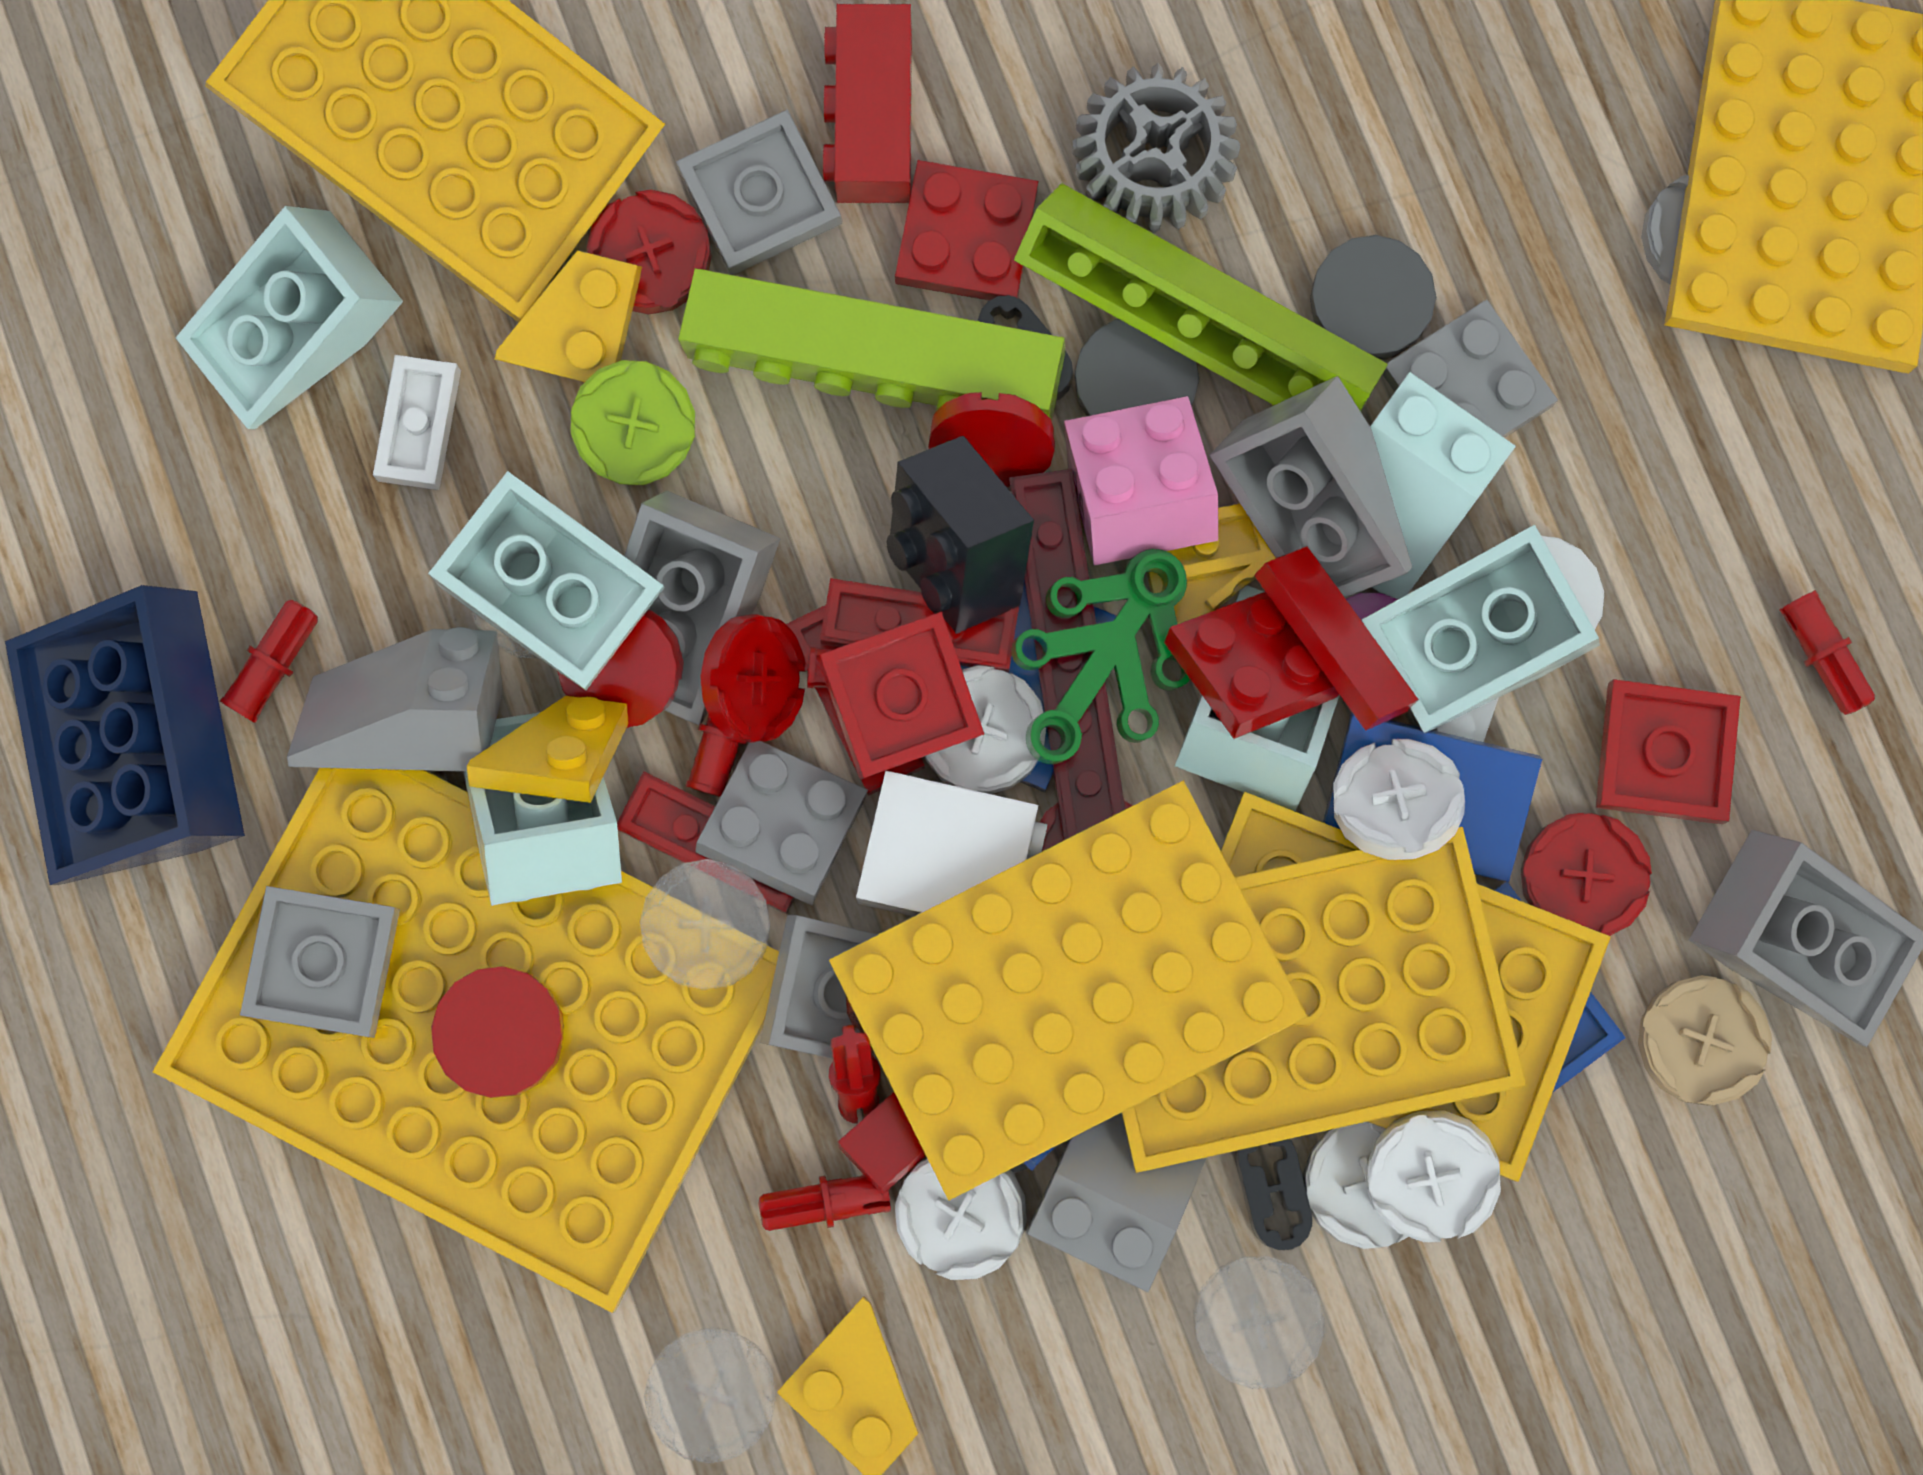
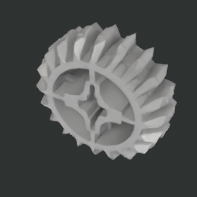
[1072,63,1240,233]

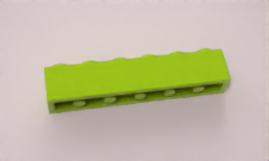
[1014,183,1388,412]
[678,268,1065,421]

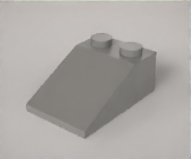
[1209,376,1412,597]
[624,491,781,725]
[287,627,503,771]
[1689,830,1923,1047]
[1026,1112,1207,1292]

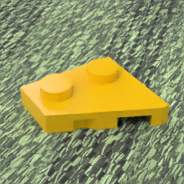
[495,251,642,382]
[1146,503,1275,624]
[467,696,628,803]
[777,1296,919,1475]

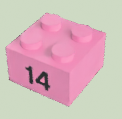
[1064,396,1218,566]

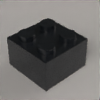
[886,436,1034,634]

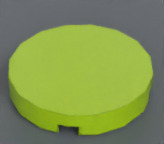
[571,360,695,485]

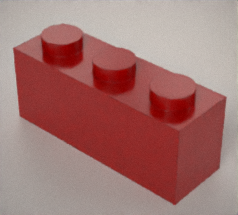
[823,4,912,203]

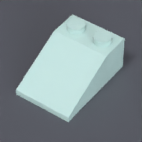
[176,206,403,429]
[1370,372,1516,599]
[428,471,665,690]
[1362,525,1600,733]
[1175,585,1339,811]
[464,712,622,906]

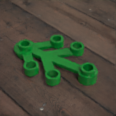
[1011,549,1190,764]

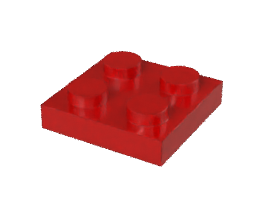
[895,160,1039,301]
[1164,591,1339,739]
[816,612,984,778]
[1595,679,1741,825]

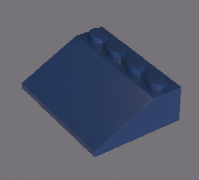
[5,585,245,885]

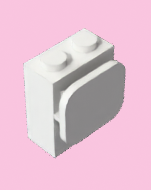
[856,771,1048,917]

